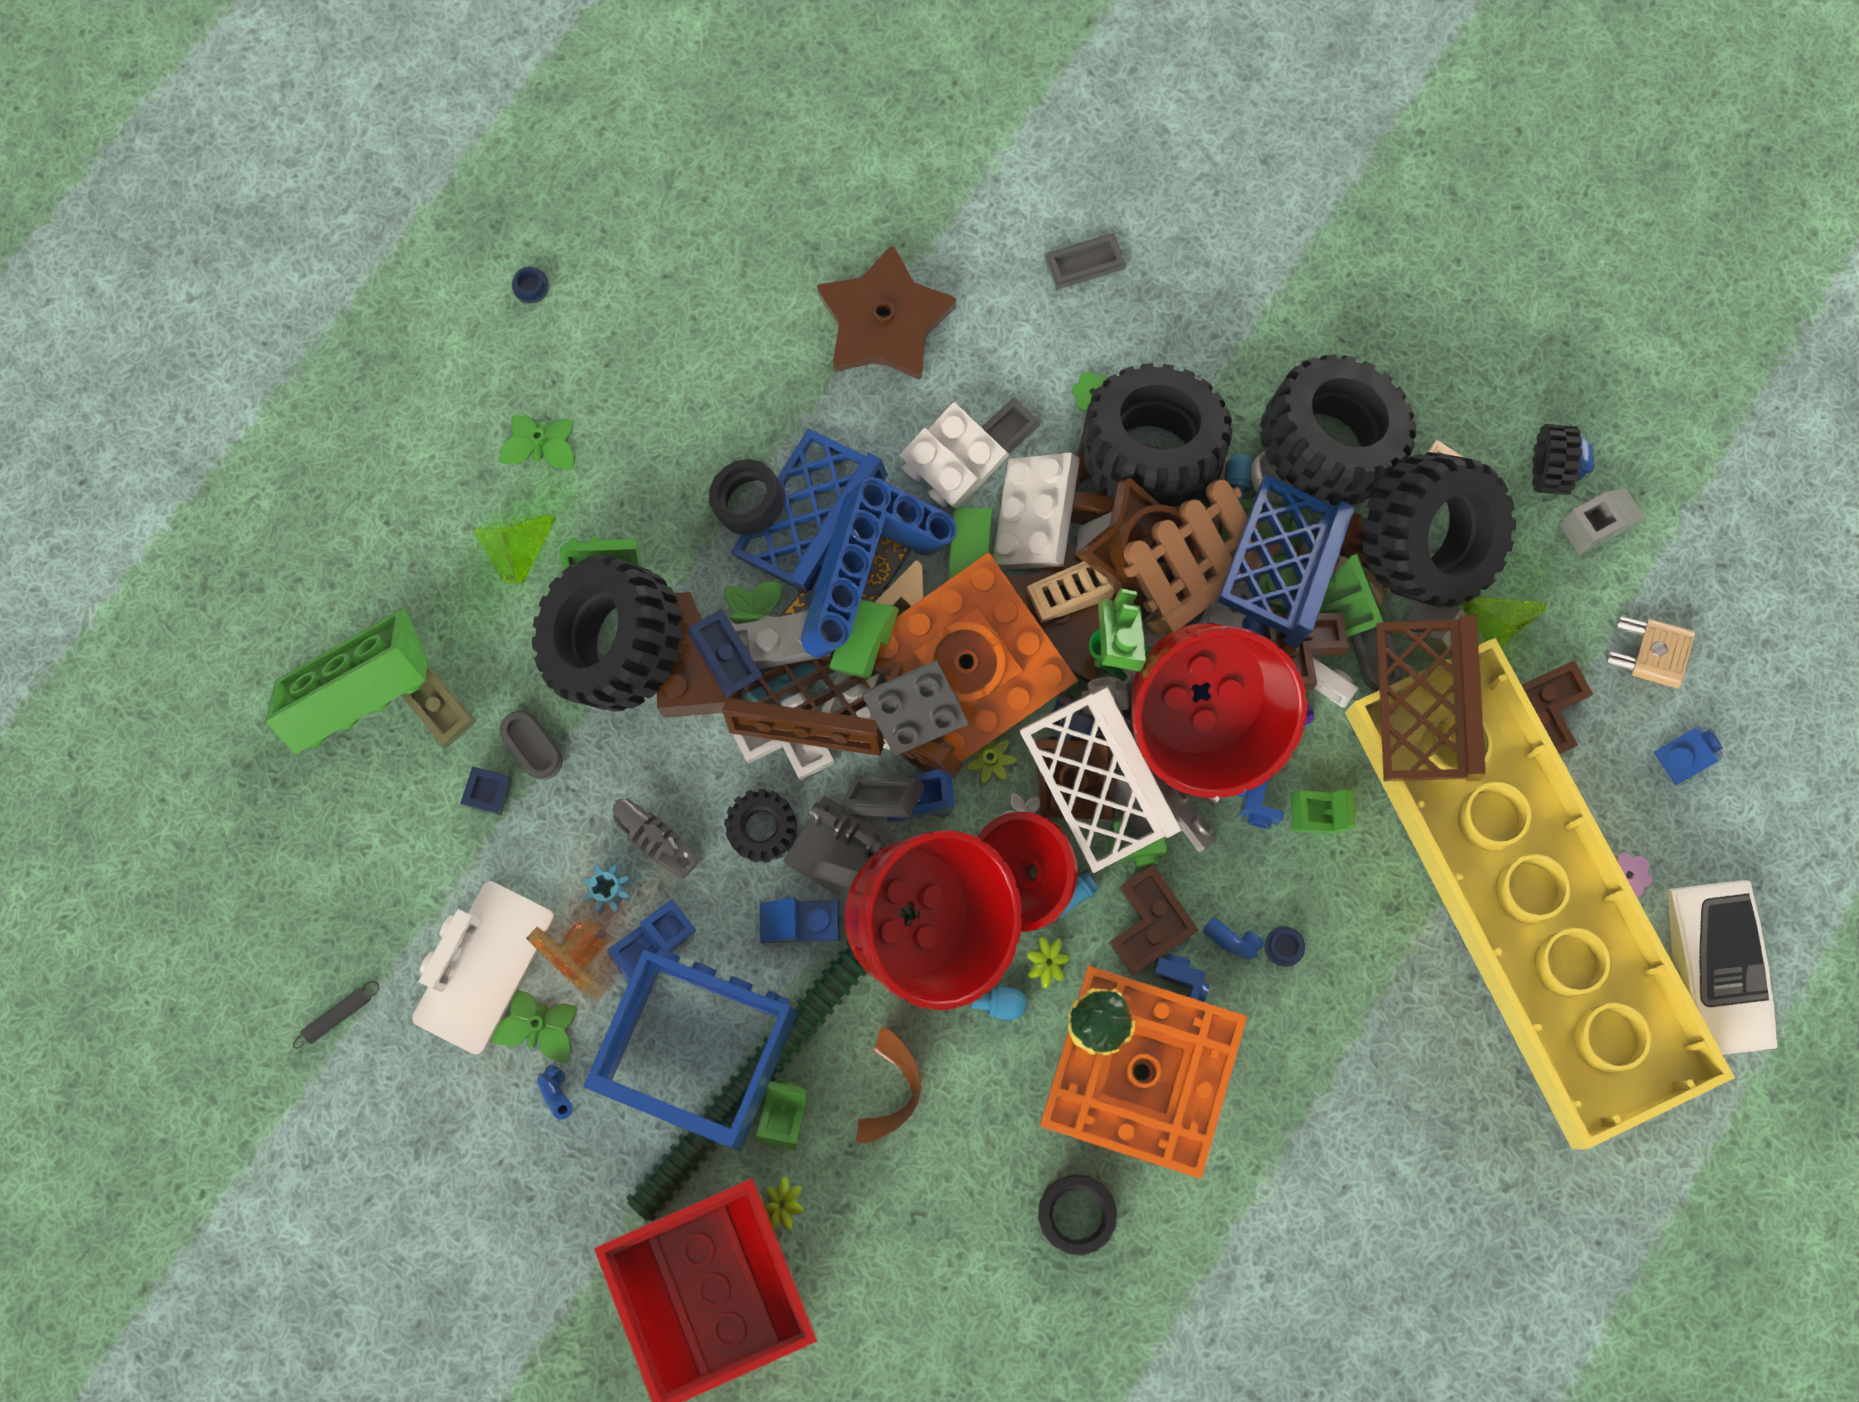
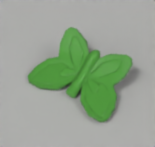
[499,415,575,470]
[724,581,782,624]
[491,990,577,1064]

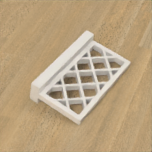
[1019,685,1181,873]

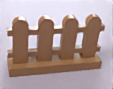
[1123,480,1281,635]

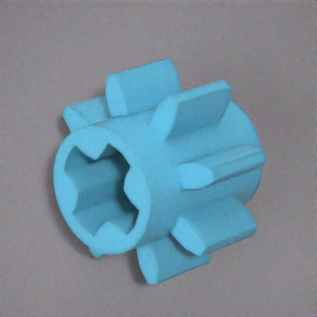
[582,864,632,914]

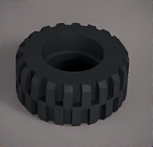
[1260,355,1416,505]
[1081,363,1233,506]
[1362,452,1516,607]
[532,555,683,712]

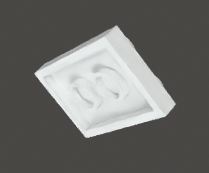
[993,453,1080,570]

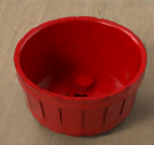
[1131,623,1307,798]
[845,830,1022,1010]

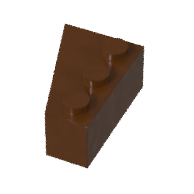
[657,592,733,718]

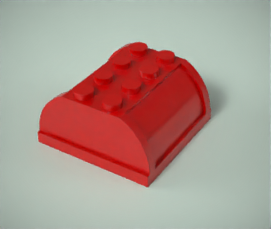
[594,1178,818,1402]

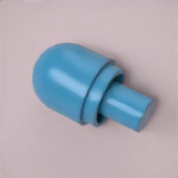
[1224,453,1254,500]
[970,986,1027,1020]

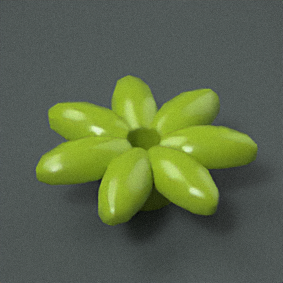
[967,739,1017,784]
[1027,936,1070,989]
[764,1177,804,1231]

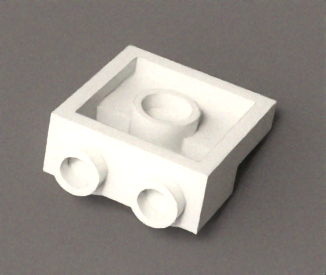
[899,402,1010,508]

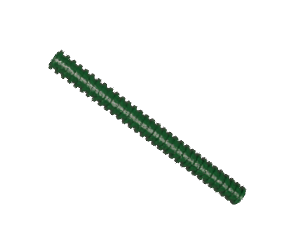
[626,904,916,1222]

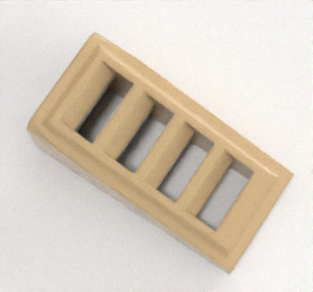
[1026,561,1115,623]

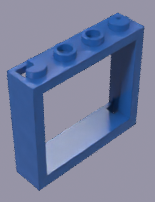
[583,949,798,1152]

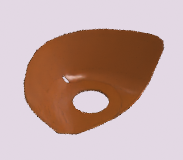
[856,1027,922,1143]

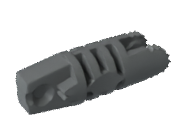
[612,797,699,879]

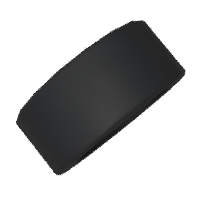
[709,459,785,536]
[1038,1174,1117,1256]

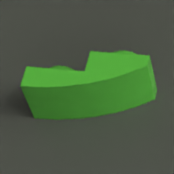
[948,508,993,580]
[829,600,899,679]

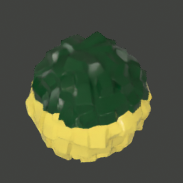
[1067,988,1136,1056]

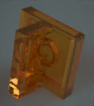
[526,918,614,1000]

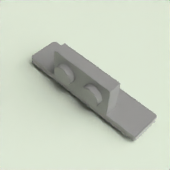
[731,604,840,669]
[1115,717,1216,853]

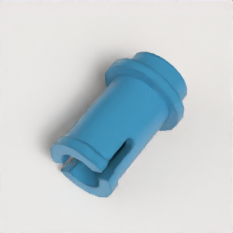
[1060,870,1099,918]

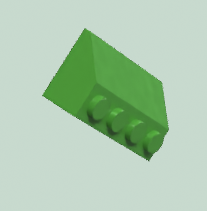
[265,608,428,754]

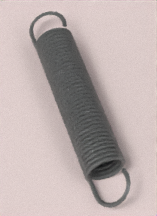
[293,981,379,1049]

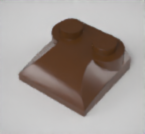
[1036,735,1119,820]

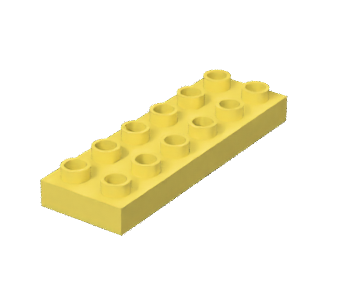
[1345,638,1735,1150]

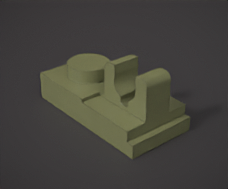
[401,666,476,747]

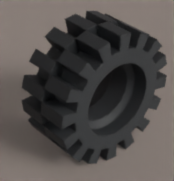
[1532,424,1582,495]
[724,789,797,863]

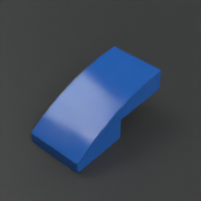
[607,899,696,982]

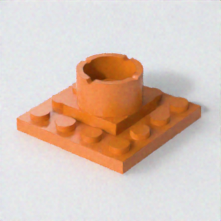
[876,552,1078,762]
[1039,965,1247,1179]

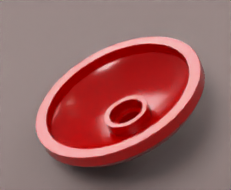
[977,812,1078,932]

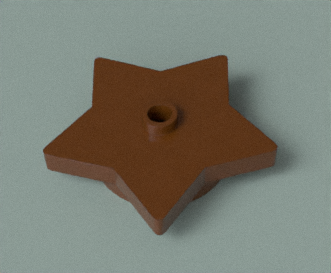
[817,246,956,380]
[1077,478,1200,622]
[1006,542,1116,683]

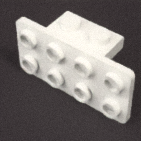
[412,881,555,1055]

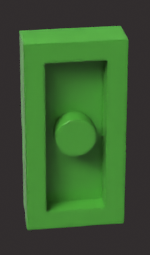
[559,537,642,570]
[1098,588,1146,672]

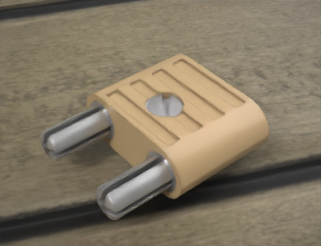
[1606,616,1695,689]

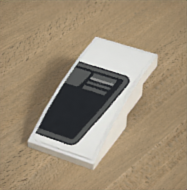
[1668,880,1777,1055]

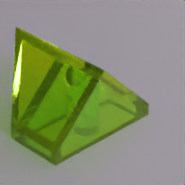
[474,514,556,584]
[1459,596,1546,648]

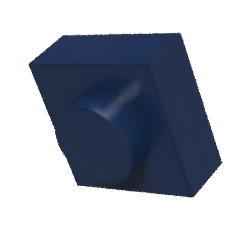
[460,766,513,816]

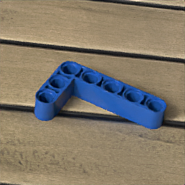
[801,477,956,658]

